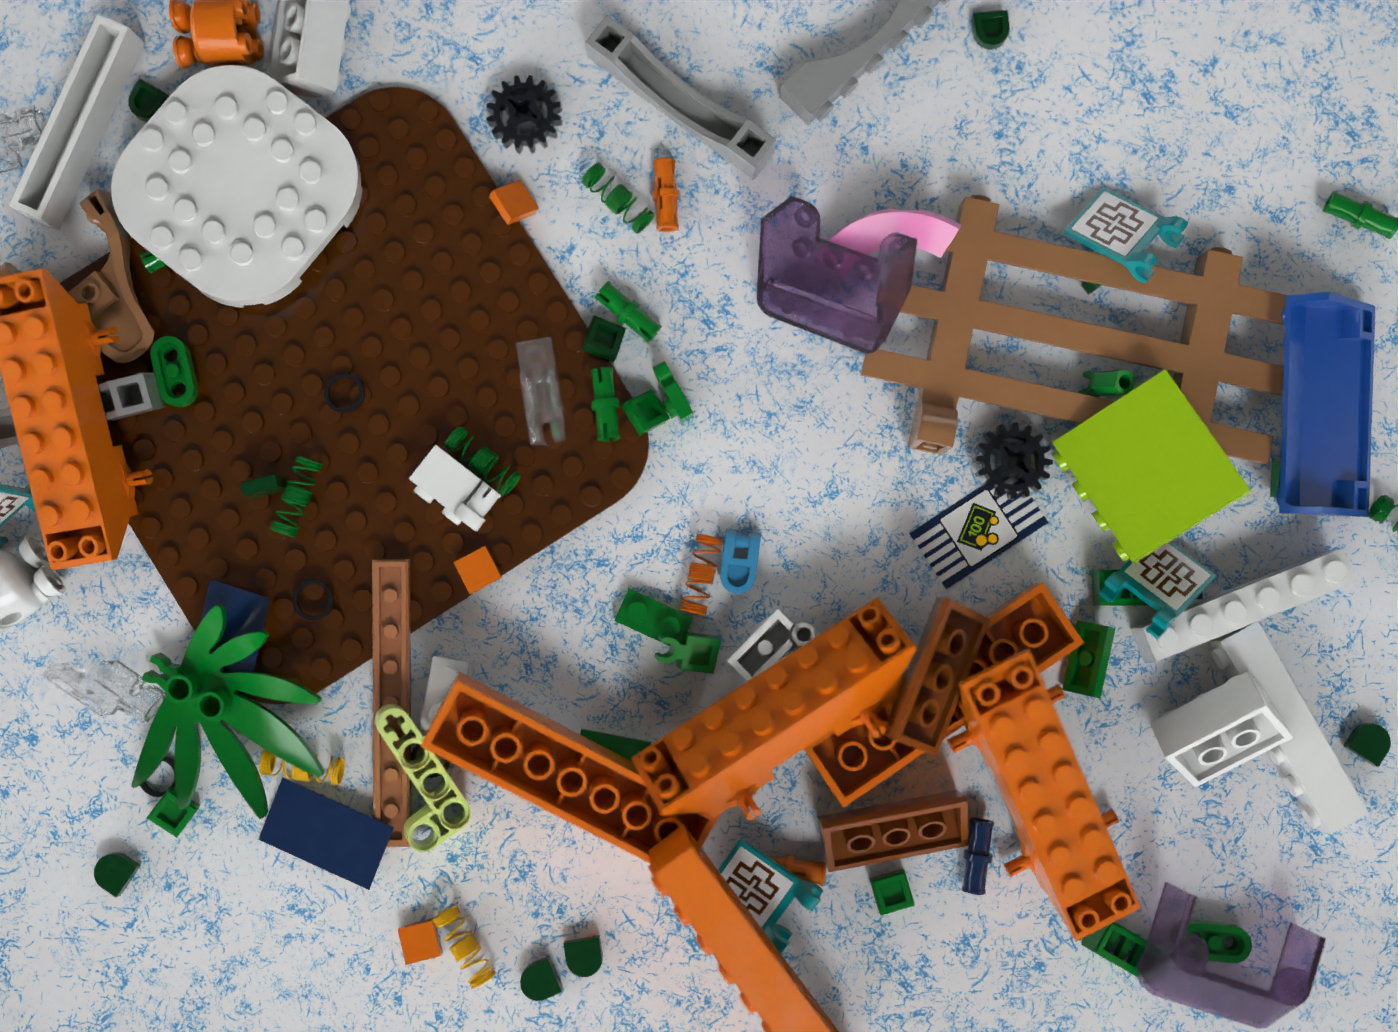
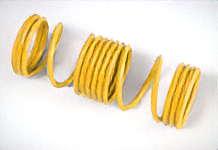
[259,749,345,786]
[432,905,496,989]

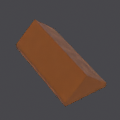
[884,597,990,756]
[817,790,969,872]

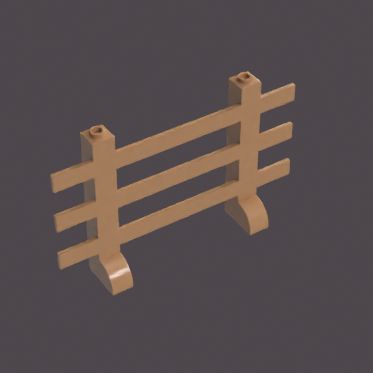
[860,195,1289,465]

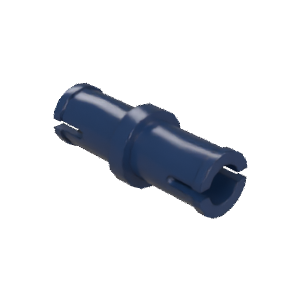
[962,818,994,895]

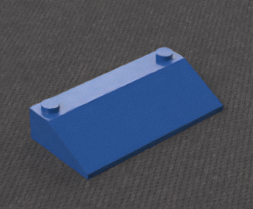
[1276,292,1375,517]

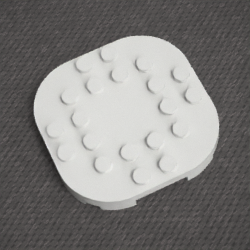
[111,65,362,308]

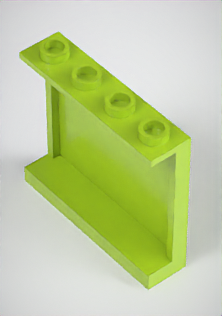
[1052,369,1251,566]

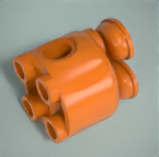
[169,0,264,69]

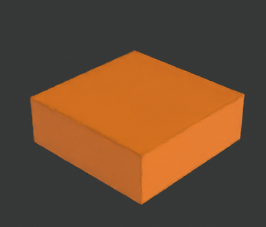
[489,180,539,225]
[453,546,503,594]
[397,918,443,965]

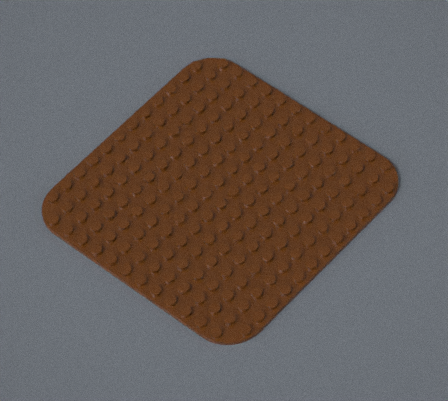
[60,87,649,704]

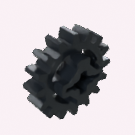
[486,75,563,154]
[973,422,1053,500]

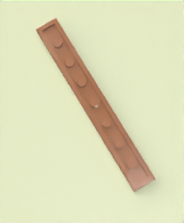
[372,559,412,847]

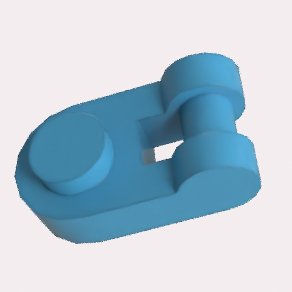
[720,529,761,594]

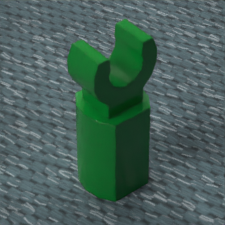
[1079,369,1135,397]

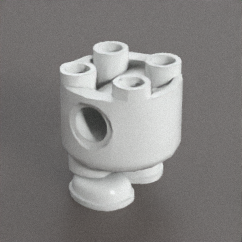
[0,535,66,632]

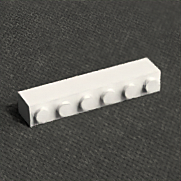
[9,14,145,230]
[1130,548,1357,662]
[1209,621,1369,834]

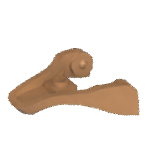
[0,189,154,363]

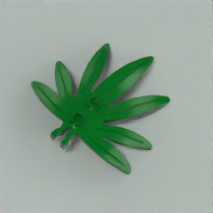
[131,604,324,819]

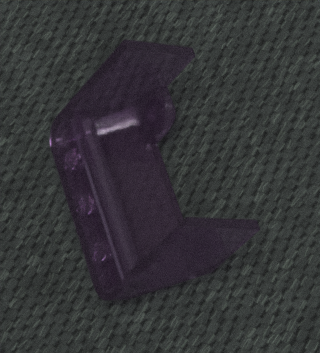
[1138,882,1326,1029]

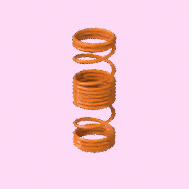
[679,534,723,616]

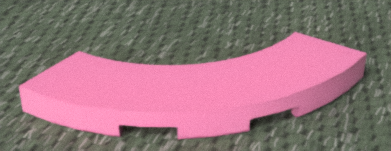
[817,208,962,275]

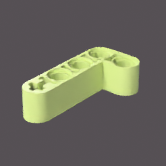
[375,704,471,852]

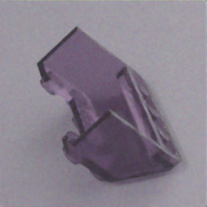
[757,196,918,354]

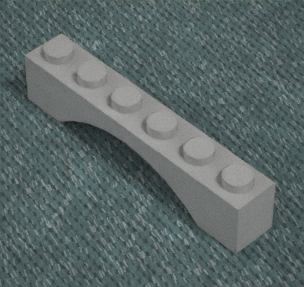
[780,0,949,126]
[585,15,776,180]
[0,373,167,449]

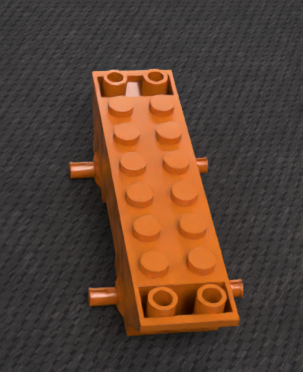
[0,268,153,570]
[631,597,917,820]
[947,649,1141,942]

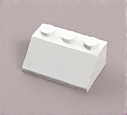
[266,0,351,98]
[1150,671,1294,787]

